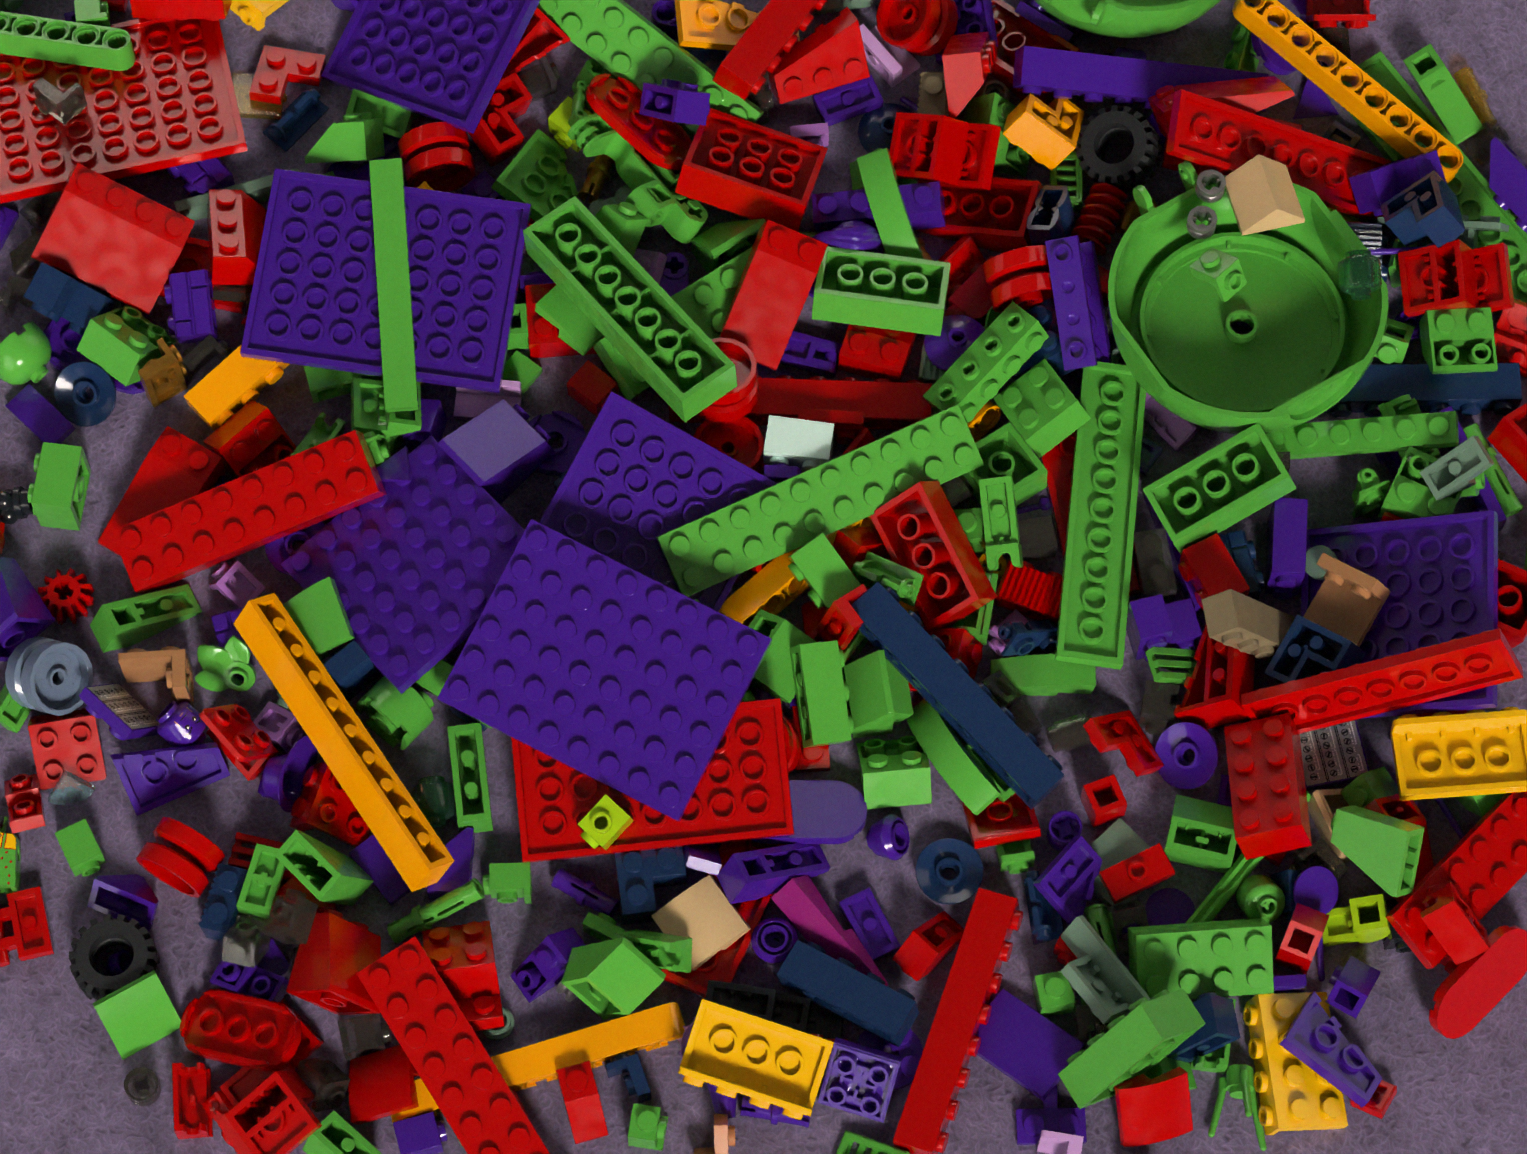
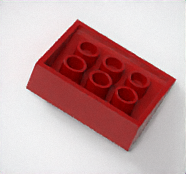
[675,108,828,232]
[31,163,195,315]

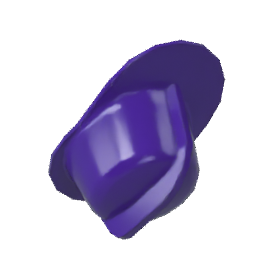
[258,735,318,812]

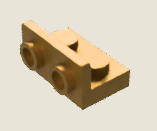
[138,338,188,408]

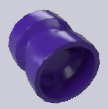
[1047,810,1083,851]

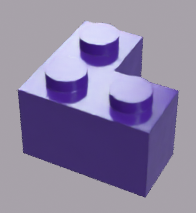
[1349,150,1447,217]
[1126,594,1202,662]

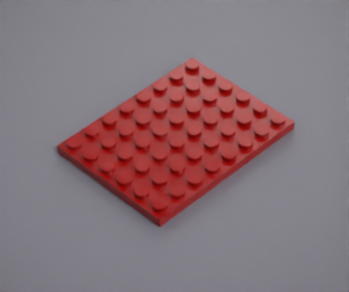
[0,18,248,204]

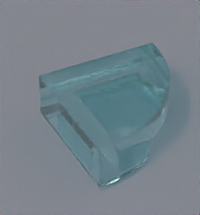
[48,770,95,805]

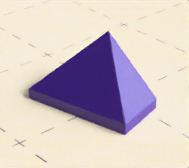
[87,874,159,932]

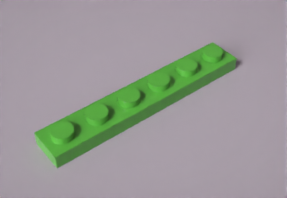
[1266,411,1459,460]

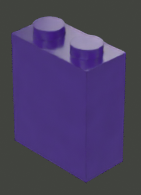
[1264,497,1308,600]

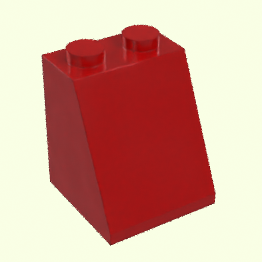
[1498,559,1527,649]
[286,909,381,1015]

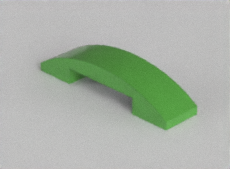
[857,148,924,259]
[906,699,1002,815]

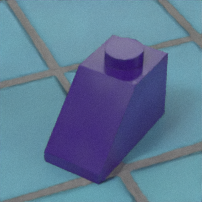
[422,827,475,900]

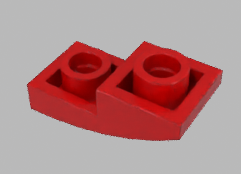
[4,774,46,834]

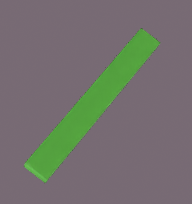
[369,158,419,413]

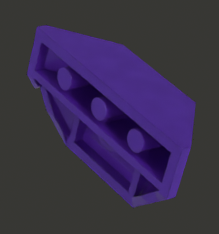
[1489,137,1527,233]

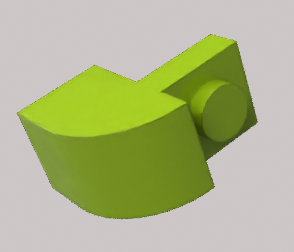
[1323,894,1390,947]

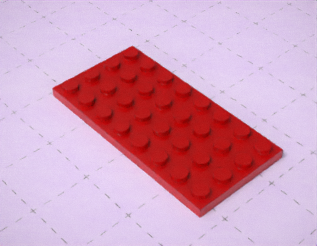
[511,698,795,863]

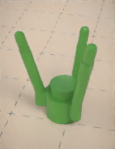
[1208,1064,1267,1151]

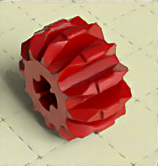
[38,567,95,625]

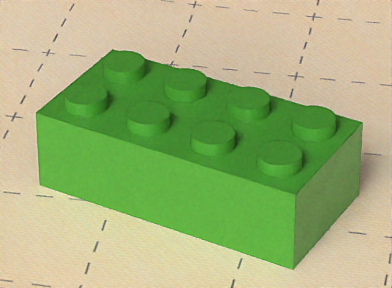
[812,246,951,336]
[1143,422,1297,555]
[1128,918,1274,999]
[1058,989,1206,1109]

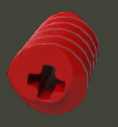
[1070,182,1127,256]

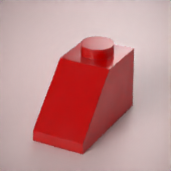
[892,911,964,981]
[556,1061,609,1144]

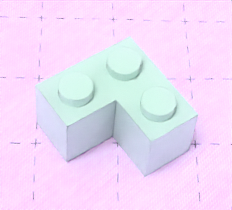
[763,415,834,472]

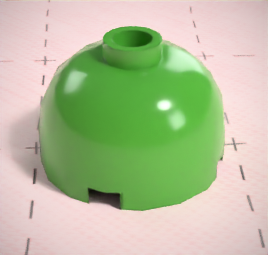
[0,321,52,385]

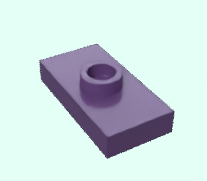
[1144,392,1201,451]

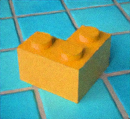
[1002,93,1084,171]

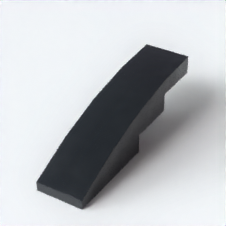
[705,980,844,1039]

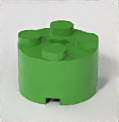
[356,676,434,750]

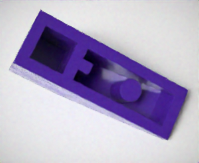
[717,843,831,904]

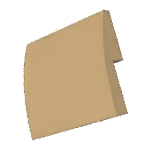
[652,875,751,971]

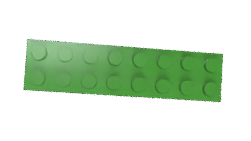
[523,196,737,422]

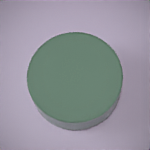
[1305,545,1338,580]

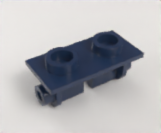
[263,88,329,152]
[998,619,1058,656]
[1023,871,1064,945]

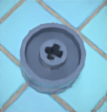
[5,636,93,716]

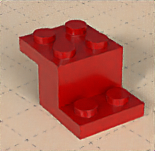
[889,112,1001,190]
[1398,239,1515,317]
[422,920,505,1031]
[219,1061,322,1154]

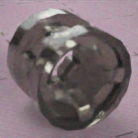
[124,1067,161,1107]

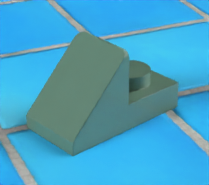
[1420,435,1494,500]

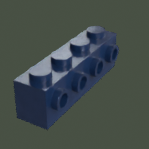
[777,940,919,1047]

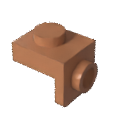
[694,1114,735,1154]

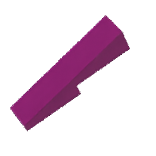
[771,875,889,986]

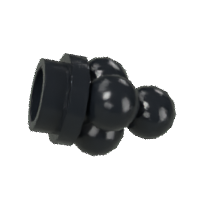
[0,486,33,525]

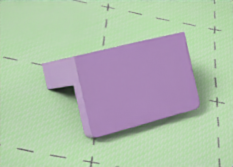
[859,24,920,88]
[453,380,522,421]
[1037,1130,1084,1154]

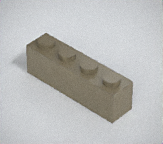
[1202,589,1295,663]

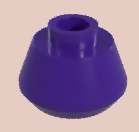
[866,814,910,860]
[751,918,798,963]

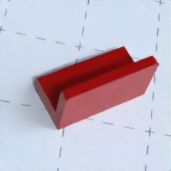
[816,584,868,650]

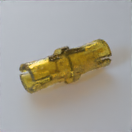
[1453,67,1497,131]

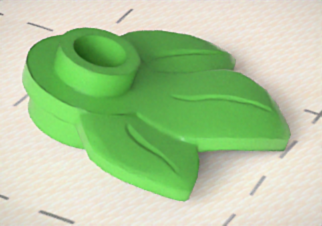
[195,635,256,692]

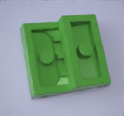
[535,285,604,356]
[351,377,422,436]
[283,576,355,661]
[92,970,181,1060]

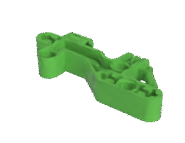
[568,59,708,244]

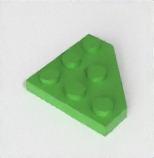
[491,129,578,222]

